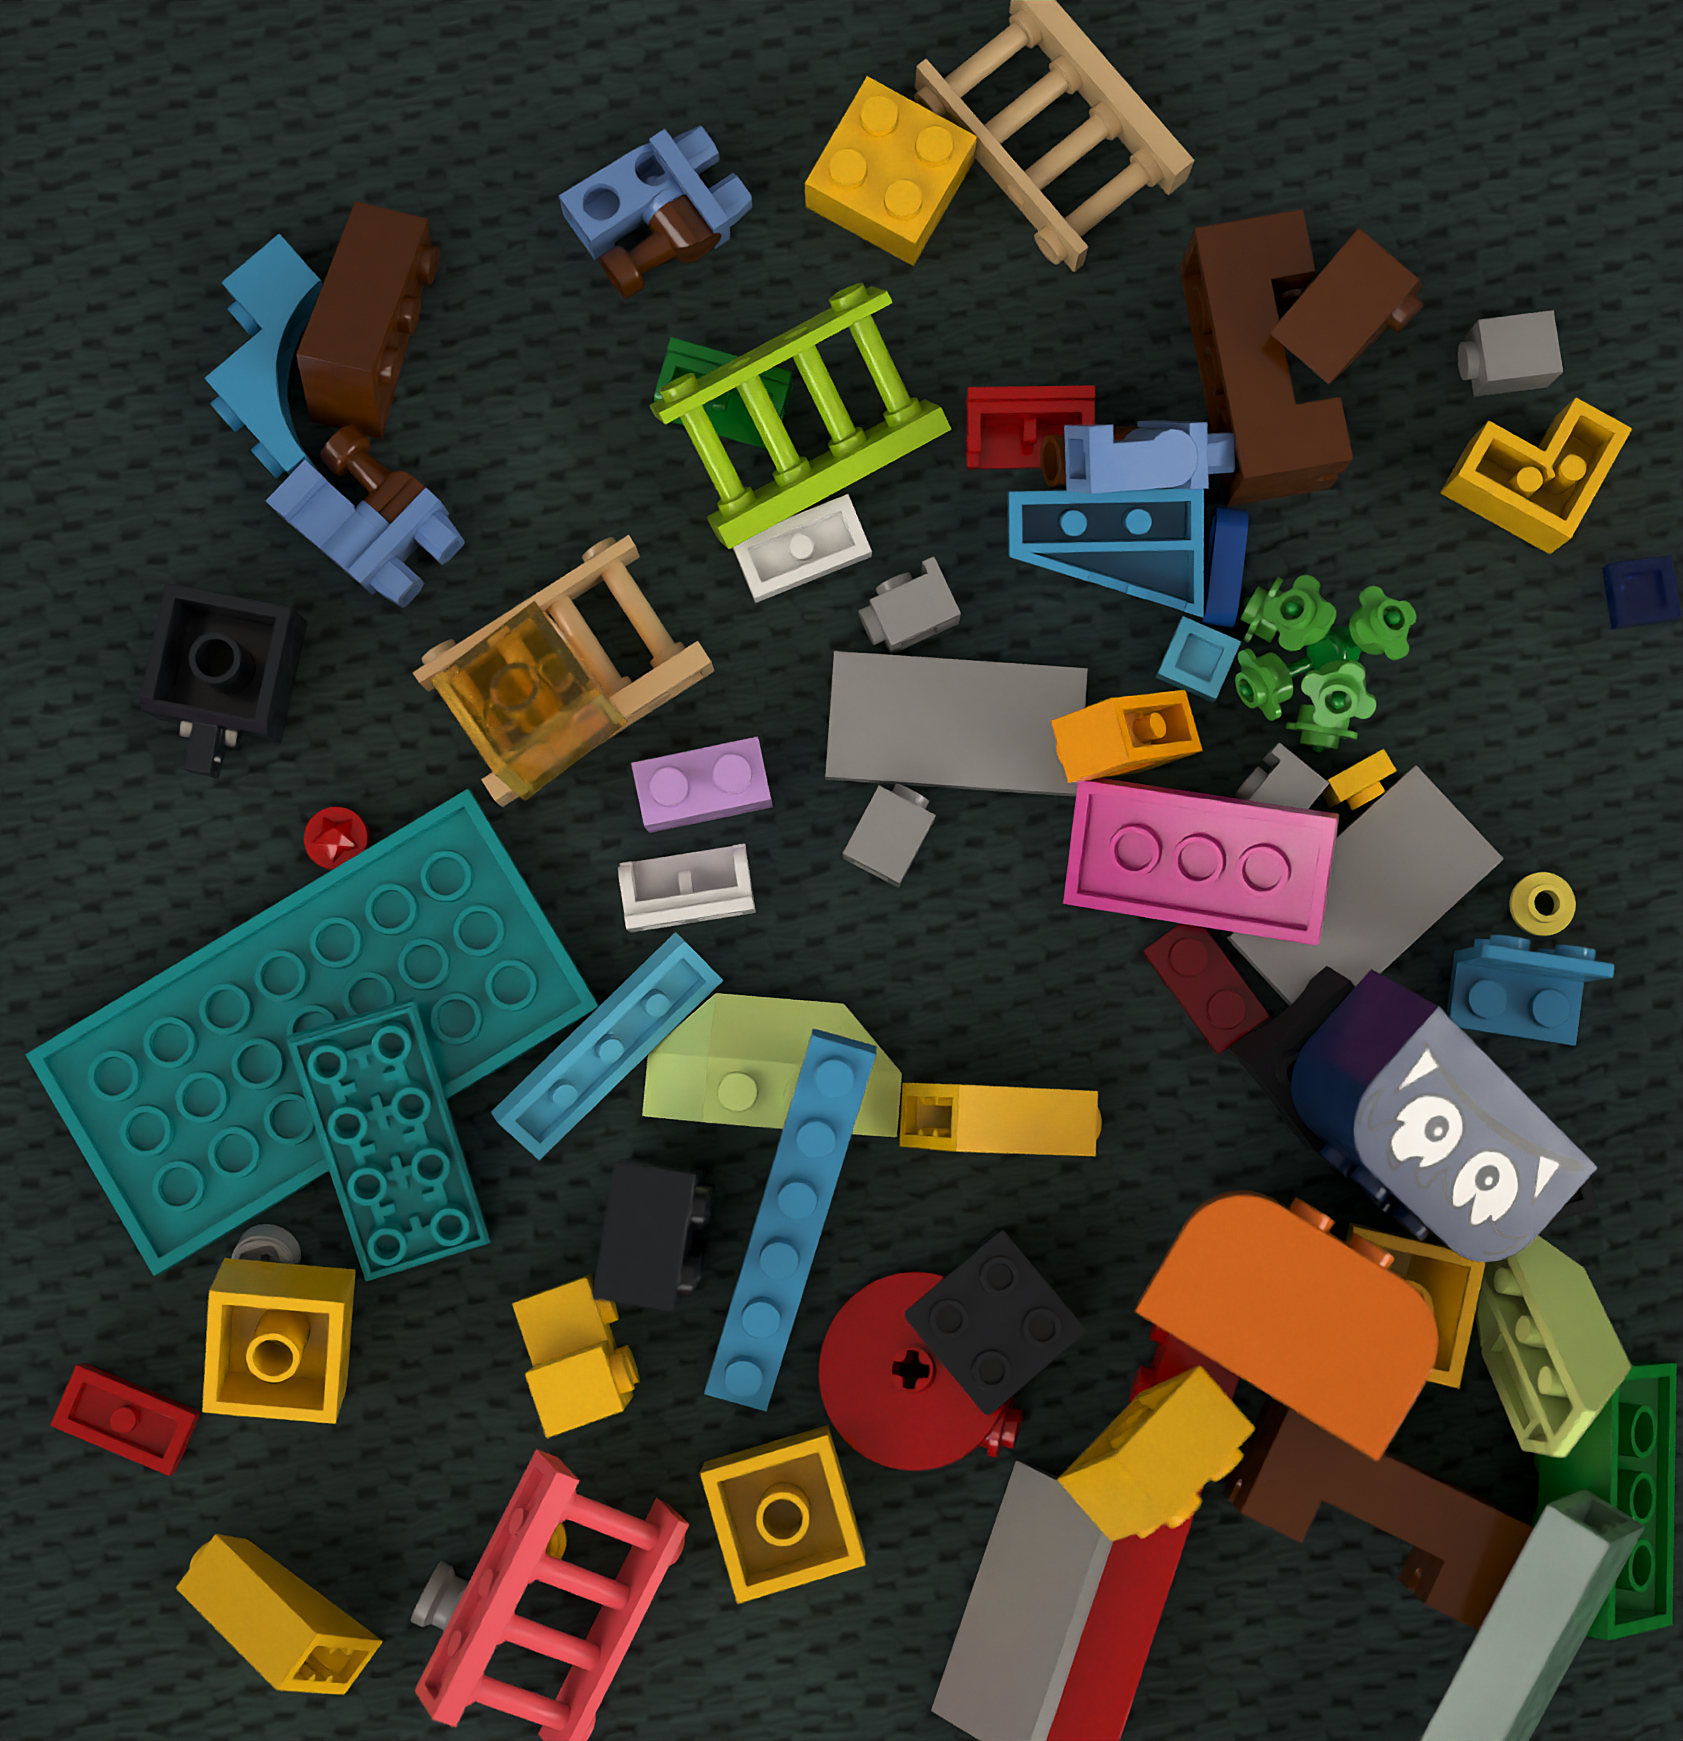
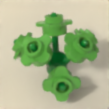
[1235,575,1416,753]

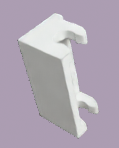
[618,843,756,933]

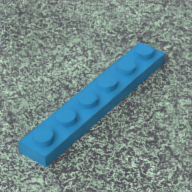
[704,1028,877,1411]

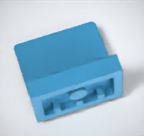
[1446,935,1615,1046]

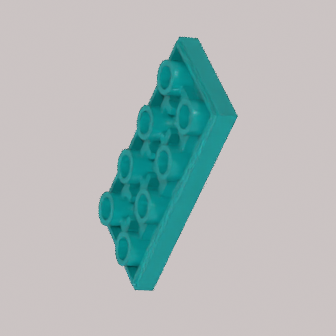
[286,997,491,1282]

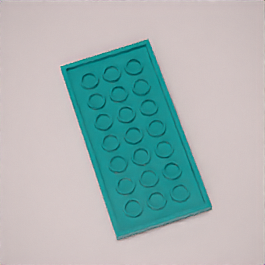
[25,789,600,1276]

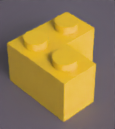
[1440,397,1632,554]
[512,1273,640,1438]

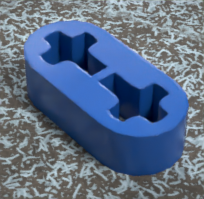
[1200,506,1249,627]

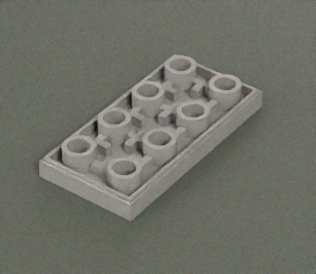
[825,651,1088,797]
[1227,765,1504,1006]
[931,1461,1113,1741]

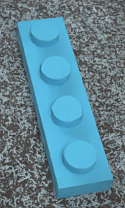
[491,932,723,1160]

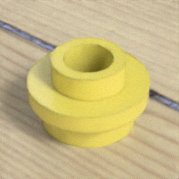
[1509,872,1576,936]

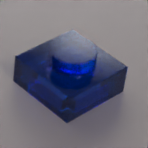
[1602,555,1682,630]

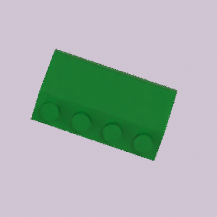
[1533,1360,1677,1641]

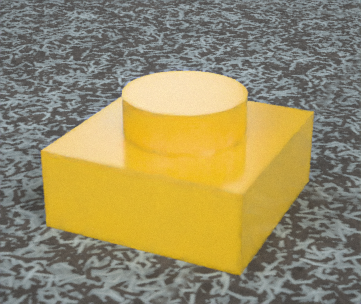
[1322,749,1397,810]

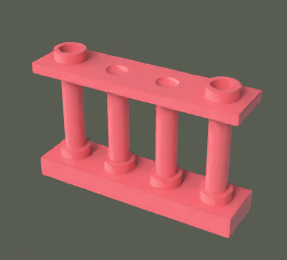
[414,1449,690,1741]

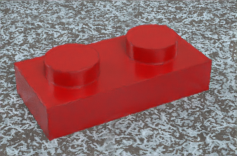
[50,1362,201,1476]

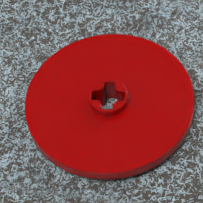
[819,1272,1007,1471]

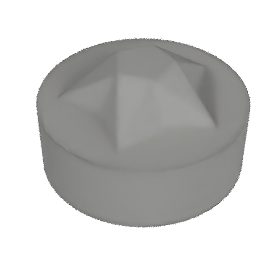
[232,1224,301,1264]

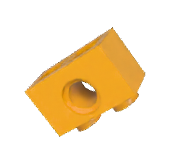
[1051,690,1203,783]

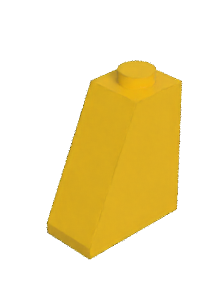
[899,1083,1102,1156]
[176,1534,383,1695]

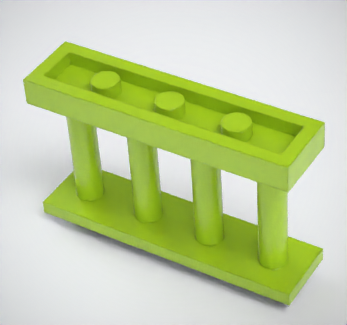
[649,283,952,549]

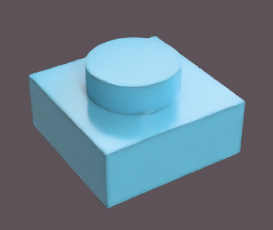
[1155,616,1241,703]

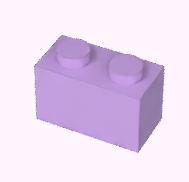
[631,737,773,833]

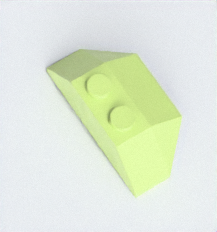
[642,993,902,1137]
[1475,1235,1632,1458]

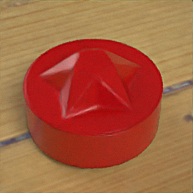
[304,807,371,870]

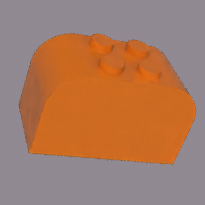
[1135,1190,1438,1461]

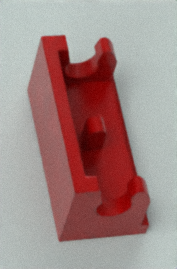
[965,385,1095,469]

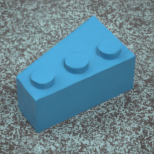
[1007,488,1204,618]

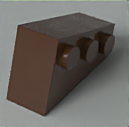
[296,201,439,439]
[1270,228,1424,384]

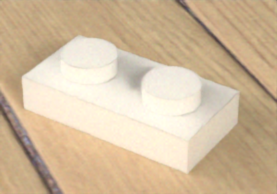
[733,494,872,603]

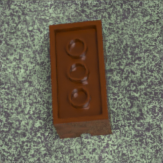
[1179,209,1353,507]
[1222,1394,1535,1631]

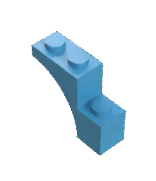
[205,234,323,479]

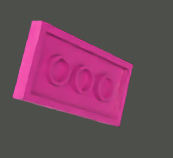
[1063,778,1339,946]

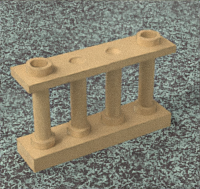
[914,0,1194,272]
[412,535,714,807]

